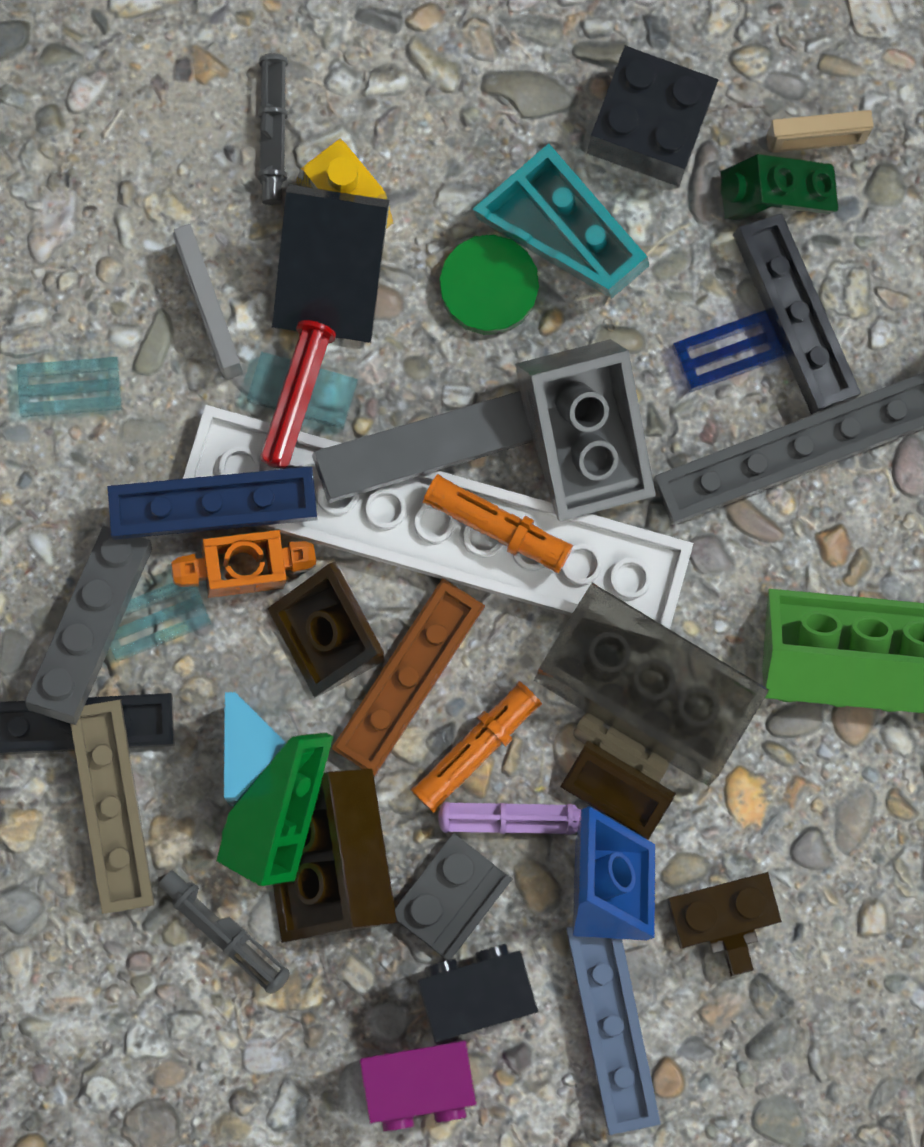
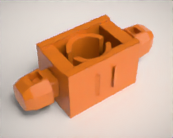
[171,530,316,598]

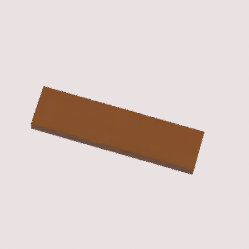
[331,578,485,778]

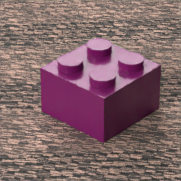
[360,1041,477,1132]

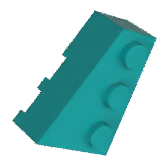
[472,143,650,298]

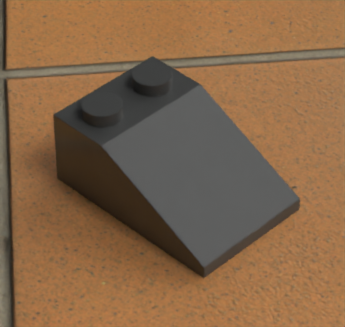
[515,339,656,521]

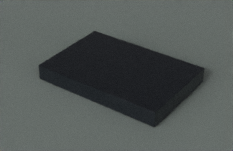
[272,184,390,343]

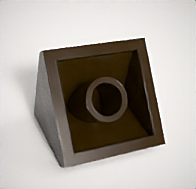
[267,561,385,698]

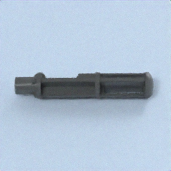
[257,53,288,205]
[158,870,290,994]

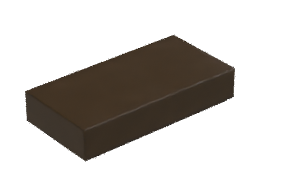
[560,740,676,840]

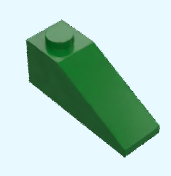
[216,732,333,887]

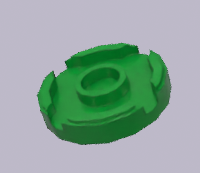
[439,234,539,335]

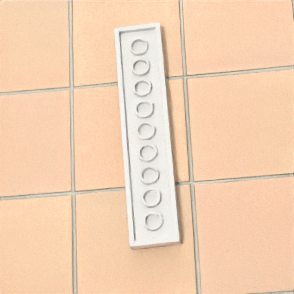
[183,405,694,643]

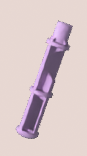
[438,802,598,835]

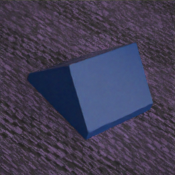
[573,806,655,941]

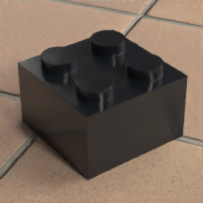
[587,45,719,187]
[417,944,538,1043]

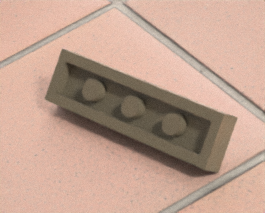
[71,699,155,914]

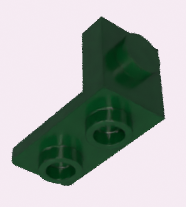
[720,154,838,221]

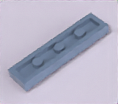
[566,926,661,1135]

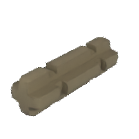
[573,713,669,783]

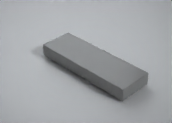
[172,224,243,380]

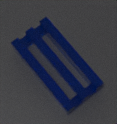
[672,310,784,392]

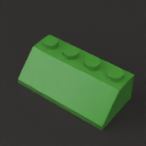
[762,588,924,713]

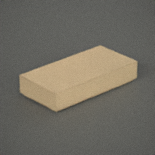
[766,110,874,153]

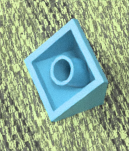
[224,692,286,806]

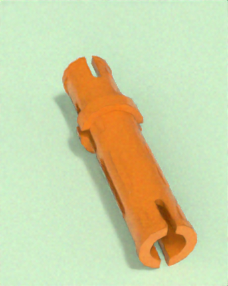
[422,474,574,574]
[410,681,542,813]

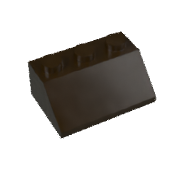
[273,769,397,943]

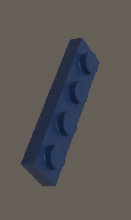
[107,466,318,540]

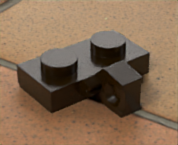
[667,872,782,976]

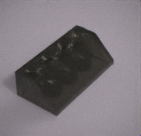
[534,583,769,787]

